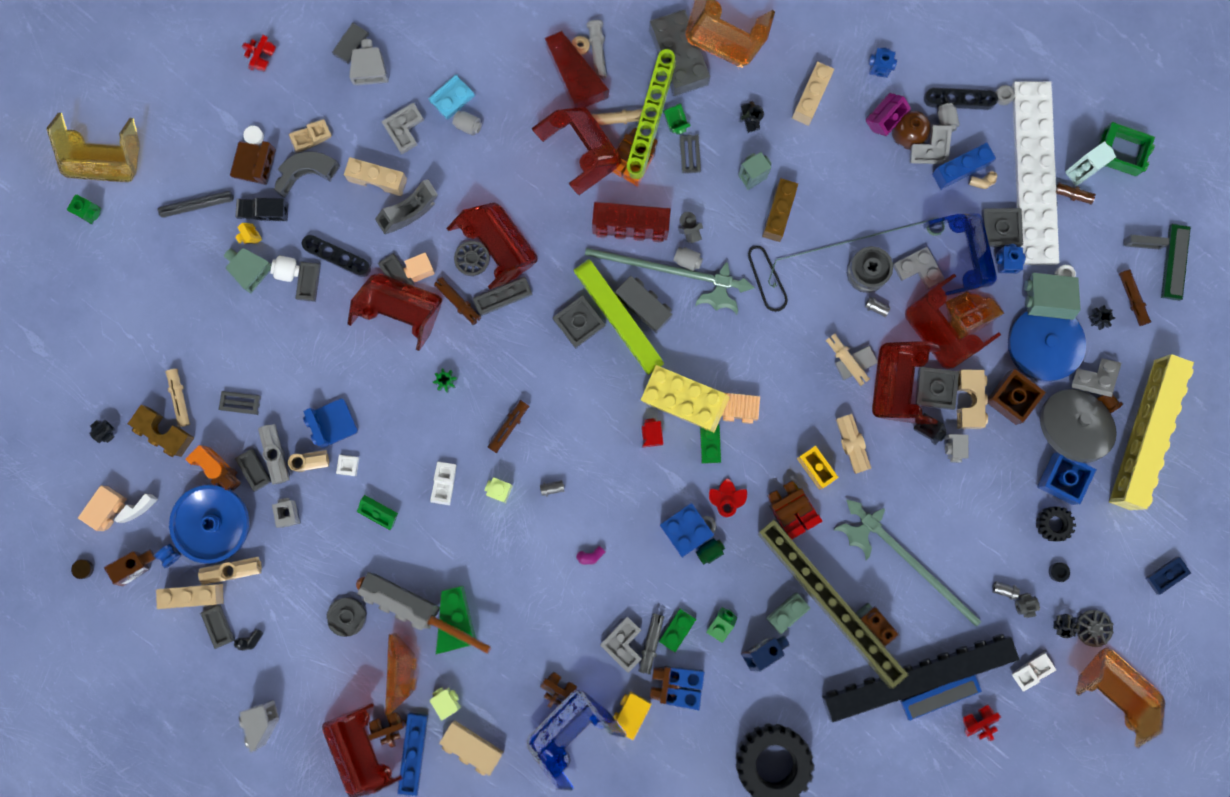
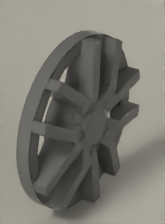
[454,241,490,277]
[1076,610,1114,647]

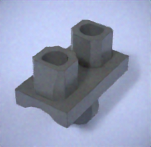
[678,212,703,243]

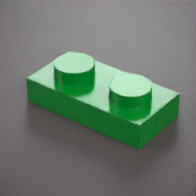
[700,424,721,464]
[357,495,398,530]
[659,609,697,653]

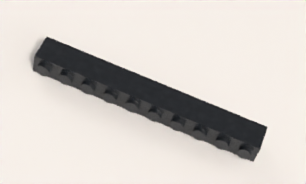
[822,634,1020,722]

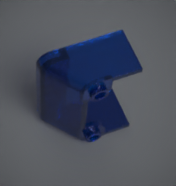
[923,212,997,298]
[527,690,627,790]

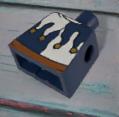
[741,635,790,672]

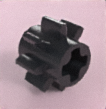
[1088,305,1115,330]
[89,420,115,443]
[1053,614,1080,638]

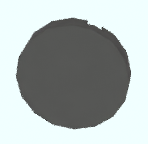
[327,598,366,637]

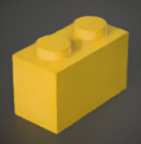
[796,446,839,490]
[611,691,652,740]

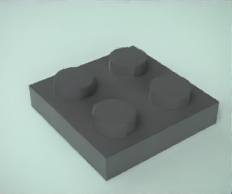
[982,208,1023,247]
[552,295,606,349]
[915,367,959,410]

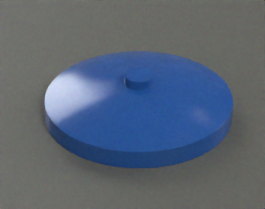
[1008,311,1086,382]
[169,485,249,563]

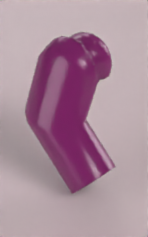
[576,546,606,565]

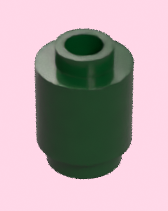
[695,538,725,565]

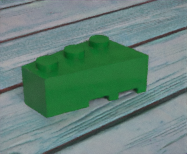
[436,586,476,654]

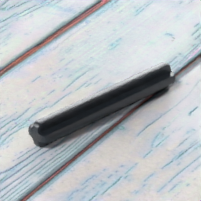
[158,191,233,218]

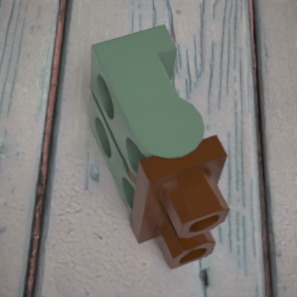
[855,603,899,647]

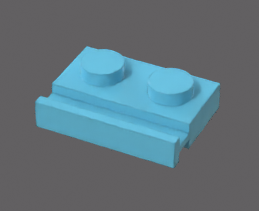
[429,75,475,120]

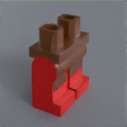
[767,481,823,540]

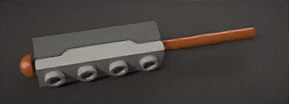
[356,572,491,654]

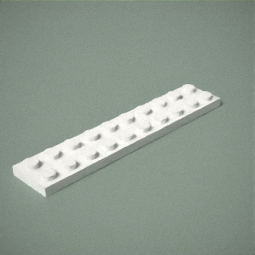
[1012,82,1059,265]

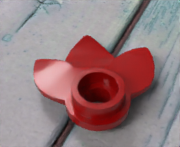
[709,479,747,517]

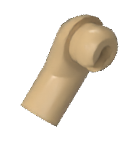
[968,171,998,189]

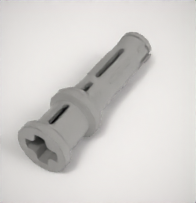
[587,20,607,79]

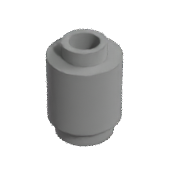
[937,103,960,132]
[453,111,482,136]
[674,247,703,271]

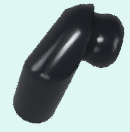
[234,629,264,651]

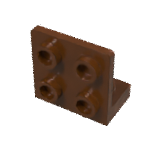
[230,141,276,185]

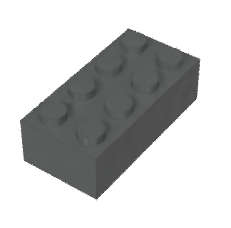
[649,9,710,97]

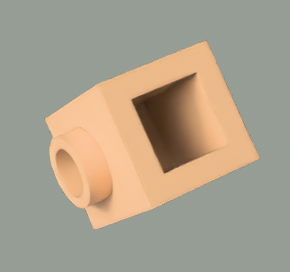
[403,252,435,283]

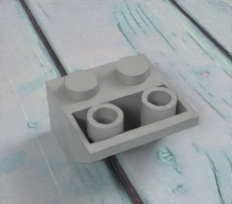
[239,701,279,752]

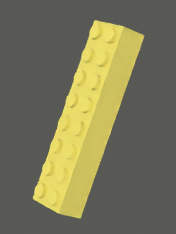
[1109,354,1194,510]

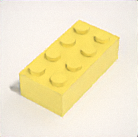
[641,365,730,433]

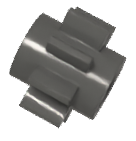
[1015,593,1040,618]

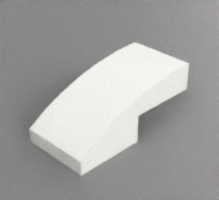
[430,462,457,505]
[114,494,158,523]
[1012,652,1056,692]

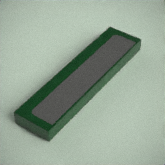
[1161,224,1191,301]

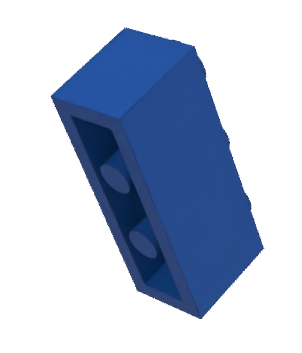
[932,143,996,190]

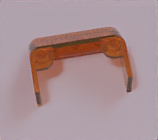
[686,0,775,67]
[1076,647,1165,748]

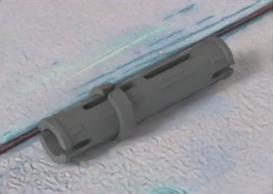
[638,614,665,675]

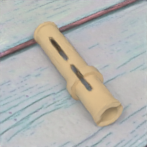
[587,109,642,127]
[826,333,870,386]
[165,369,190,427]

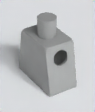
[350,39,388,85]

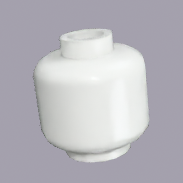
[270,256,300,282]

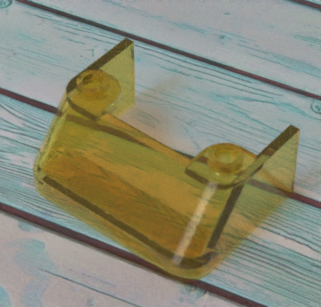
[46,113,140,182]

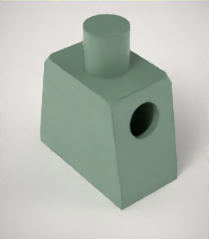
[224,248,272,294]

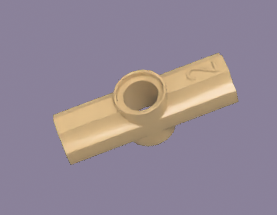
[835,414,871,474]
[198,557,262,585]

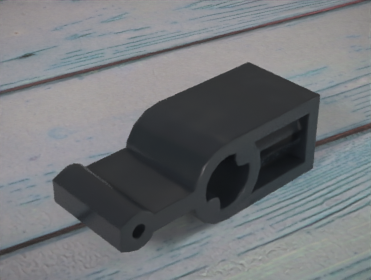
[236,198,288,221]

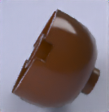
[892,110,931,149]

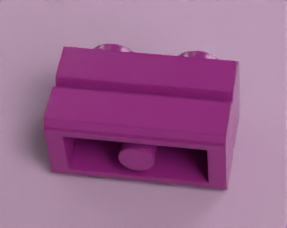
[865,93,911,136]

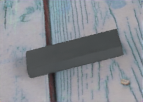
[473,277,533,316]

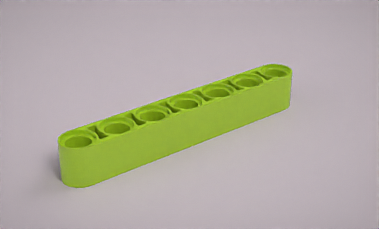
[627,49,676,179]
[573,259,664,375]

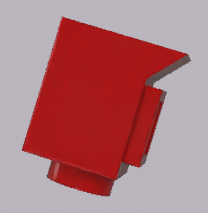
[641,418,664,448]

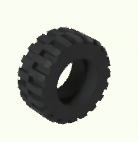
[735,724,815,797]

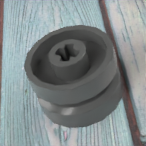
[846,246,893,293]

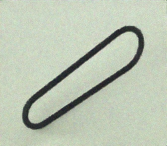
[748,246,788,312]

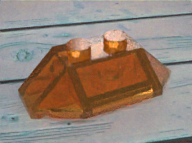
[945,292,1004,339]
[385,633,417,715]

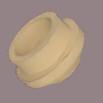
[571,36,590,55]

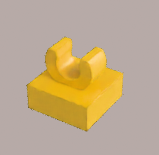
[235,223,262,244]

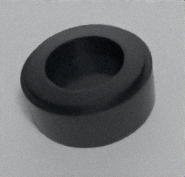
[1049,562,1070,582]

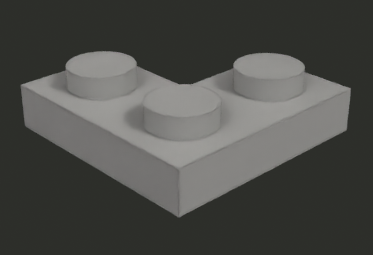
[381,103,424,155]
[909,125,952,164]
[893,247,945,289]
[1072,358,1122,397]
[600,617,642,673]

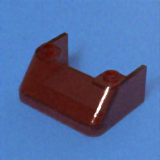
[531,107,621,195]
[446,202,538,289]
[347,274,442,351]
[905,274,1001,369]
[872,341,946,424]
[322,703,402,797]

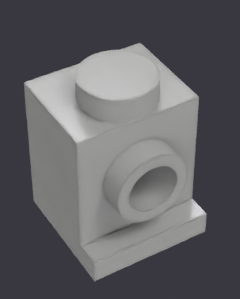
[944,434,969,463]
[272,498,300,528]

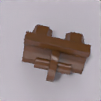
[540,672,577,708]
[368,711,406,748]

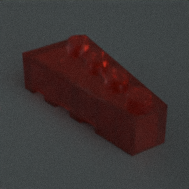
[545,31,609,112]

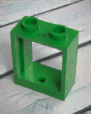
[1099,122,1155,177]

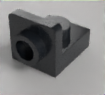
[914,413,946,445]

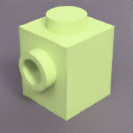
[485,477,513,503]
[429,687,461,721]

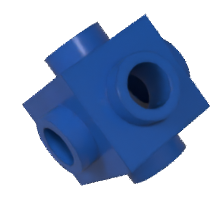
[868,48,897,78]
[995,244,1026,274]

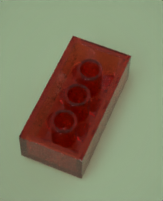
[592,202,671,242]

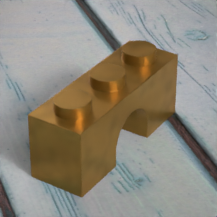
[762,178,799,242]
[127,405,194,457]

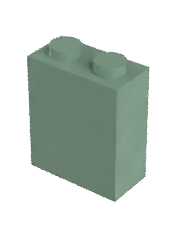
[1024,273,1081,320]

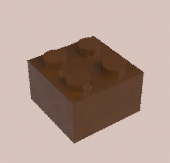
[987,369,1046,425]

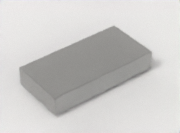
[835,346,878,380]

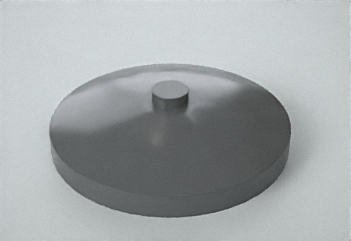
[1040,389,1117,463]

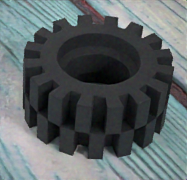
[1036,506,1076,542]

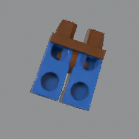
[650,666,705,711]

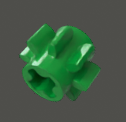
[433,368,458,393]

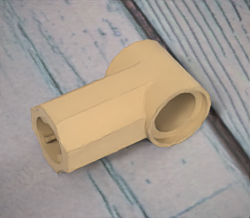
[288,450,330,472]

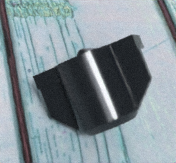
[739,101,764,133]

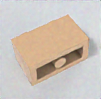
[78,485,127,531]

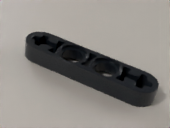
[924,88,998,110]
[301,235,371,277]

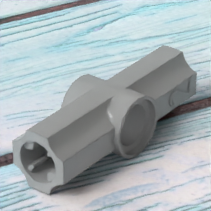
[258,424,290,485]

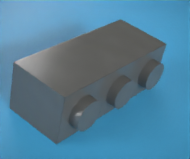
[615,276,672,334]

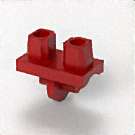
[242,35,276,72]
[962,705,1001,742]

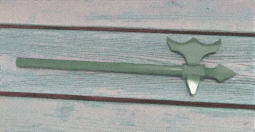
[585,248,755,315]
[833,500,981,626]

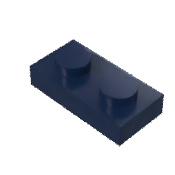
[1145,557,1191,595]

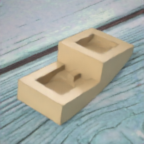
[289,119,331,153]

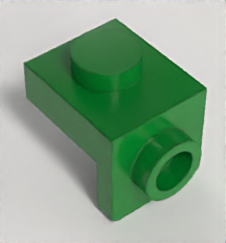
[663,103,690,135]
[67,194,101,224]
[706,607,738,643]

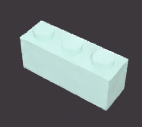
[1065,141,1116,186]

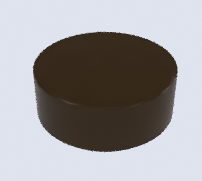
[71,559,94,579]

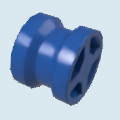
[154,544,181,568]

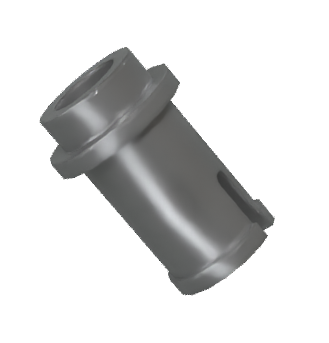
[865,297,891,317]
[540,480,565,497]
[992,581,1020,600]

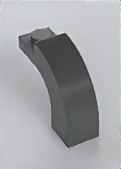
[274,152,340,198]
[375,180,438,234]

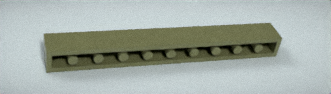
[758,520,908,688]

